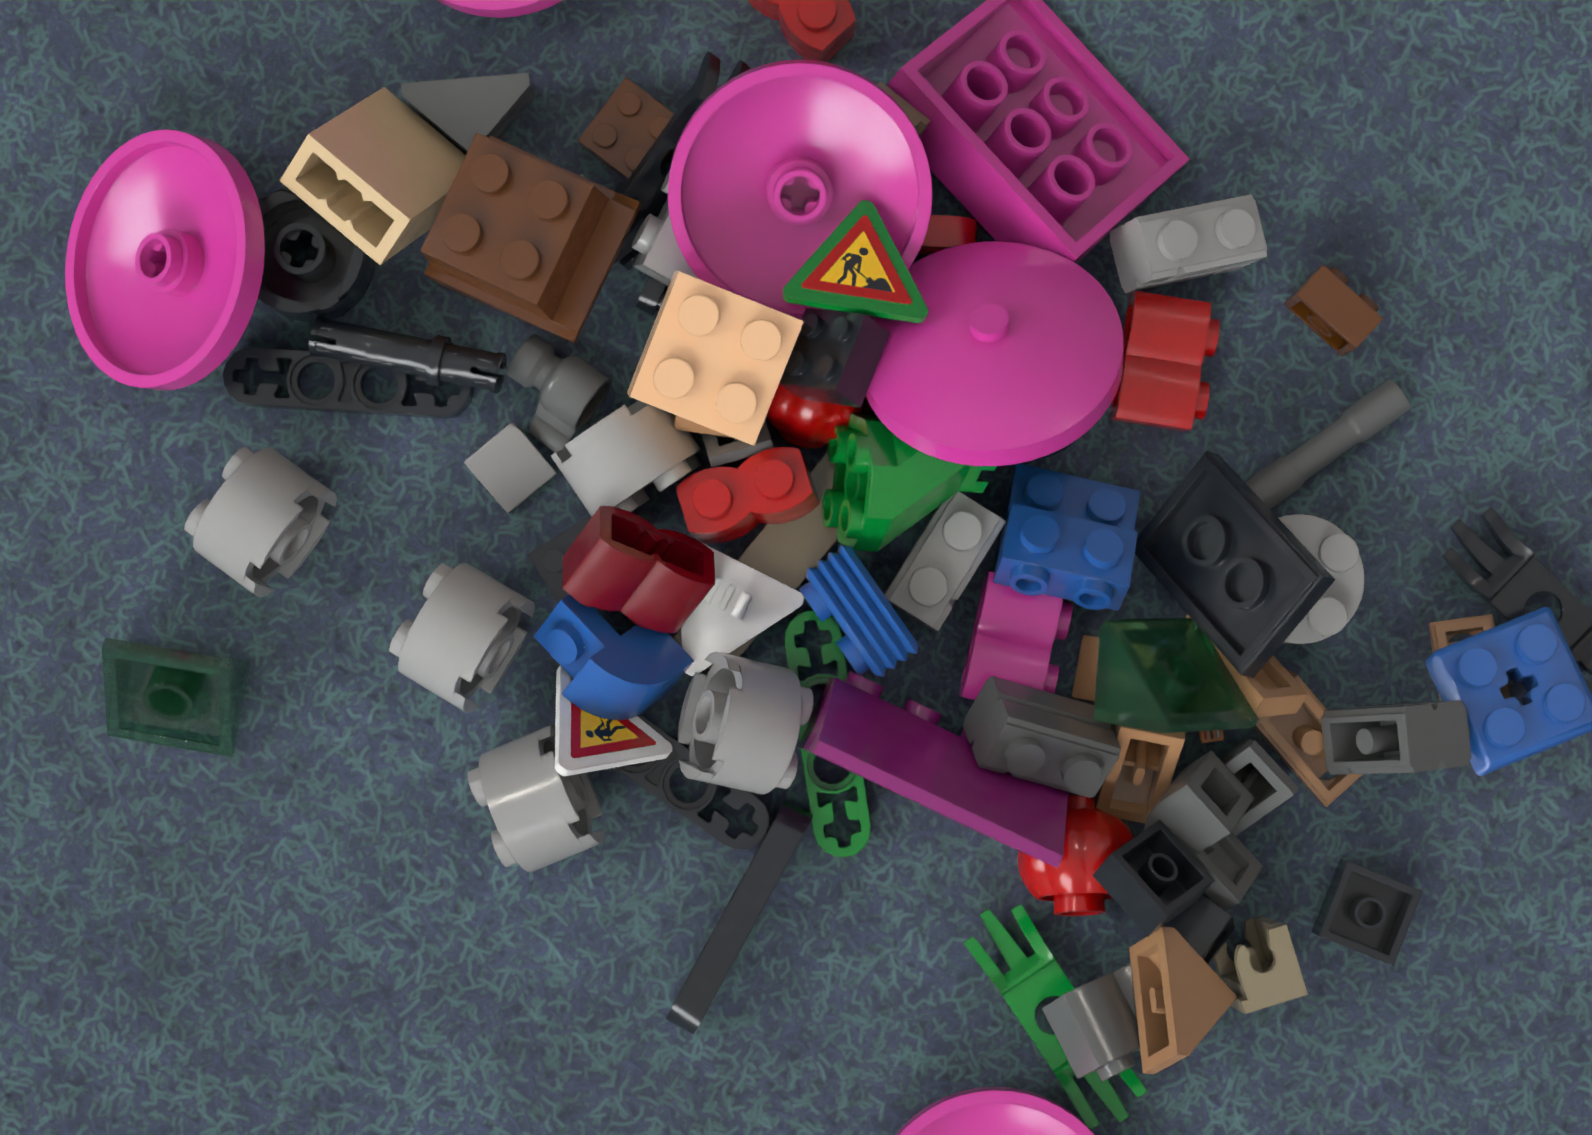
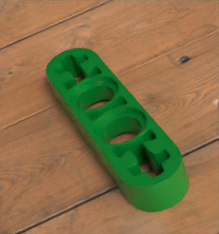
[784,611,871,857]

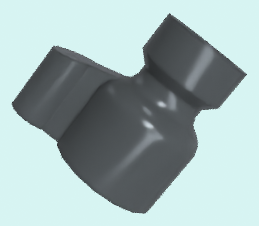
[507,333,612,452]

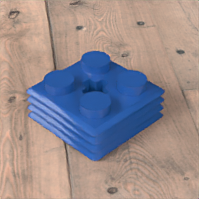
[799,545,919,677]
[1426,607,1592,776]

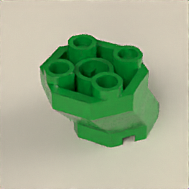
[822,414,997,552]

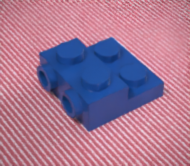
[993,463,1140,611]

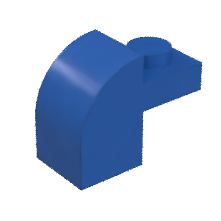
[533,594,694,720]

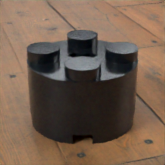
[258,186,375,322]

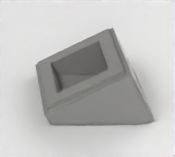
[464,422,557,514]

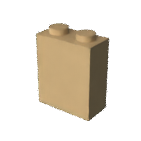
[280,87,466,265]

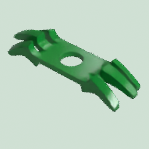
[963,903,1147,1130]

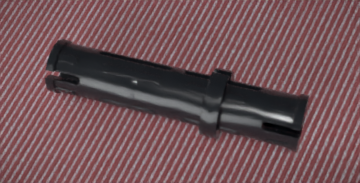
[309,316,507,394]

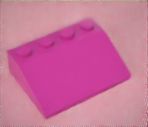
[887,0,1190,264]

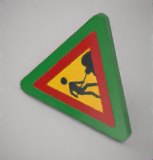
[782,200,928,323]

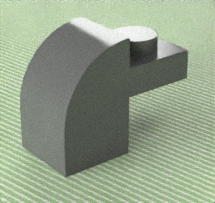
[1144,750,1263,911]

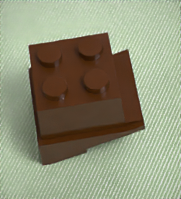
[420,133,642,344]

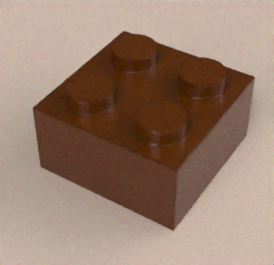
[578,78,676,181]
[1284,264,1383,357]

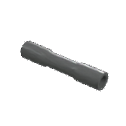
[1245,379,1411,510]

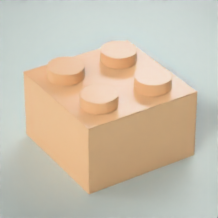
[627,270,804,446]

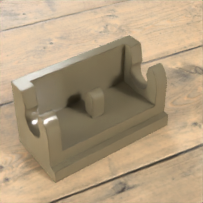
[1214,915,1308,1014]

